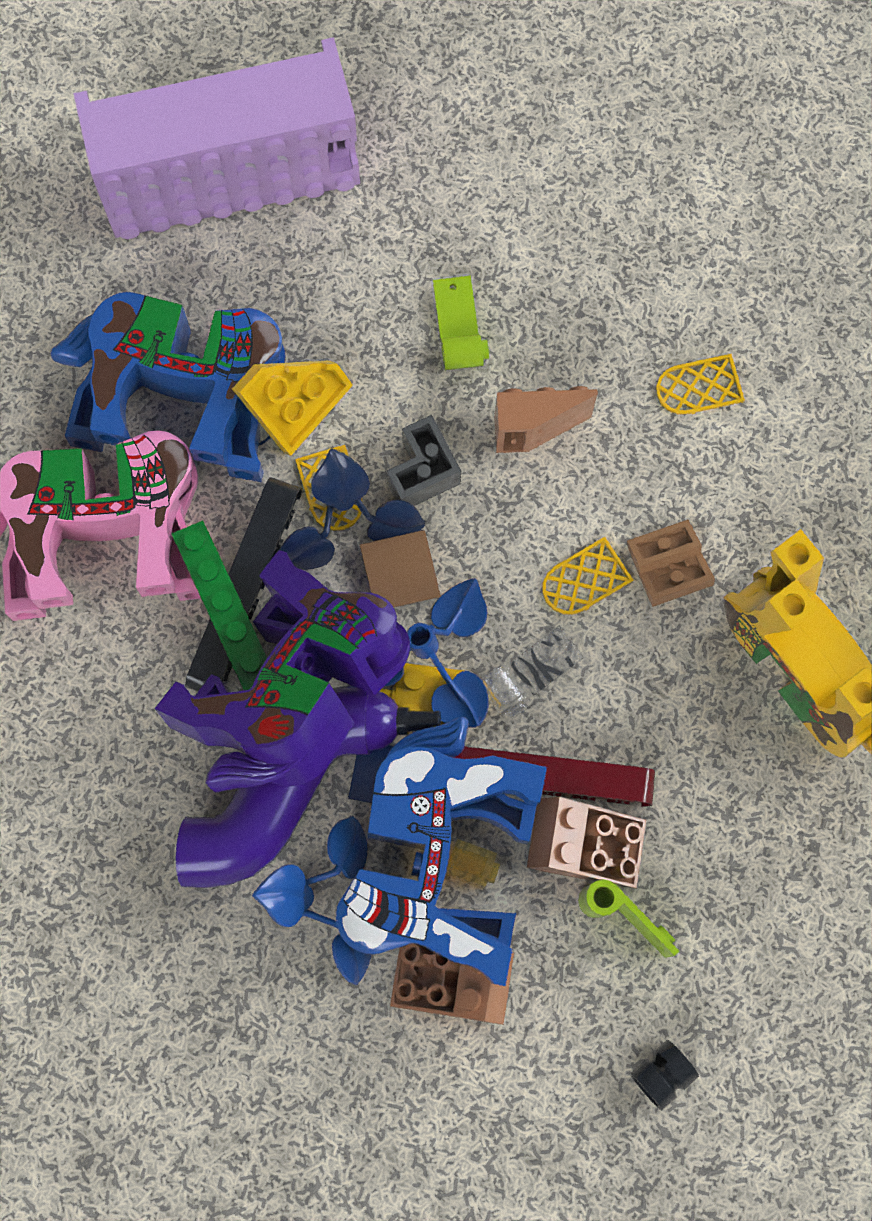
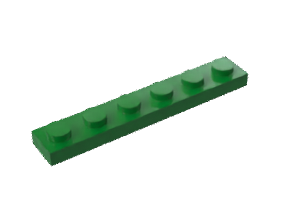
[172,520,267,691]

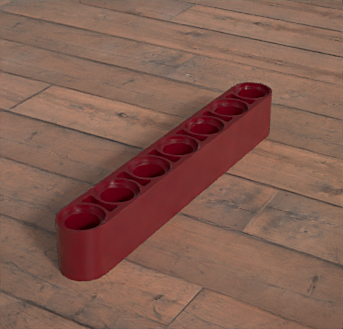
[452,746,655,807]

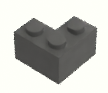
[387,415,462,506]

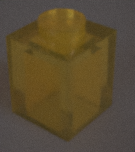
[445,839,500,889]

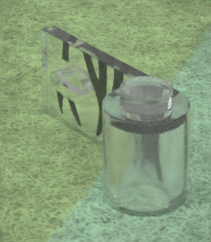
[482,625,584,719]

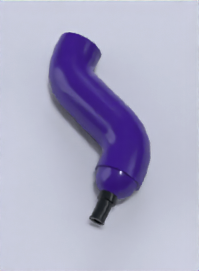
[176,685,441,888]

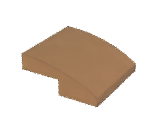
[627,520,715,607]
[359,530,441,608]

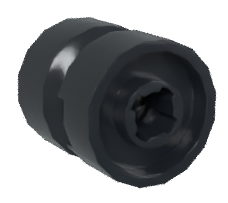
[630,1040,699,1111]

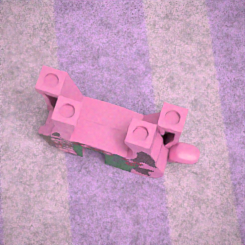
[0,431,201,621]

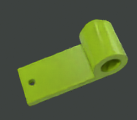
[433,275,489,371]
[578,879,679,958]

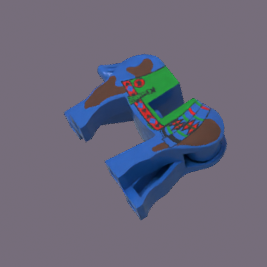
[50,292,285,482]

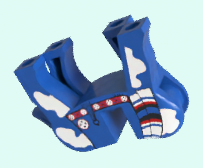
[336,716,547,986]

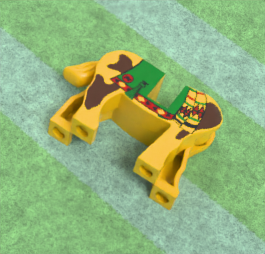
[724,529,872,758]

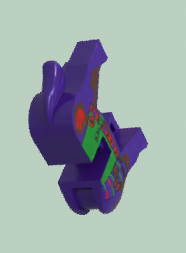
[154,550,410,792]

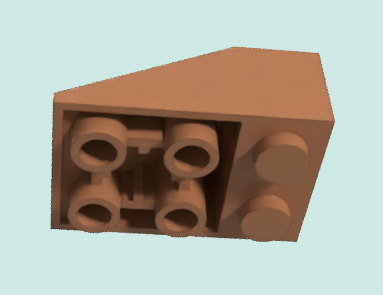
[494,386,598,453]
[527,797,646,889]
[390,944,514,1025]

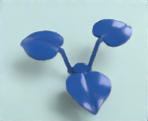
[384,578,489,728]
[252,816,371,985]

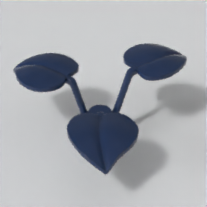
[280,448,426,570]

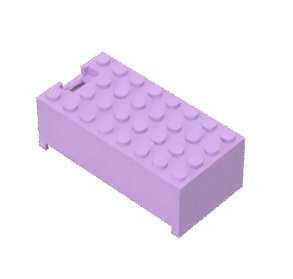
[73,37,360,239]

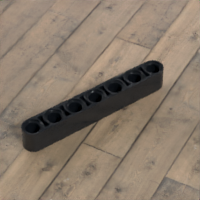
[185,477,302,691]

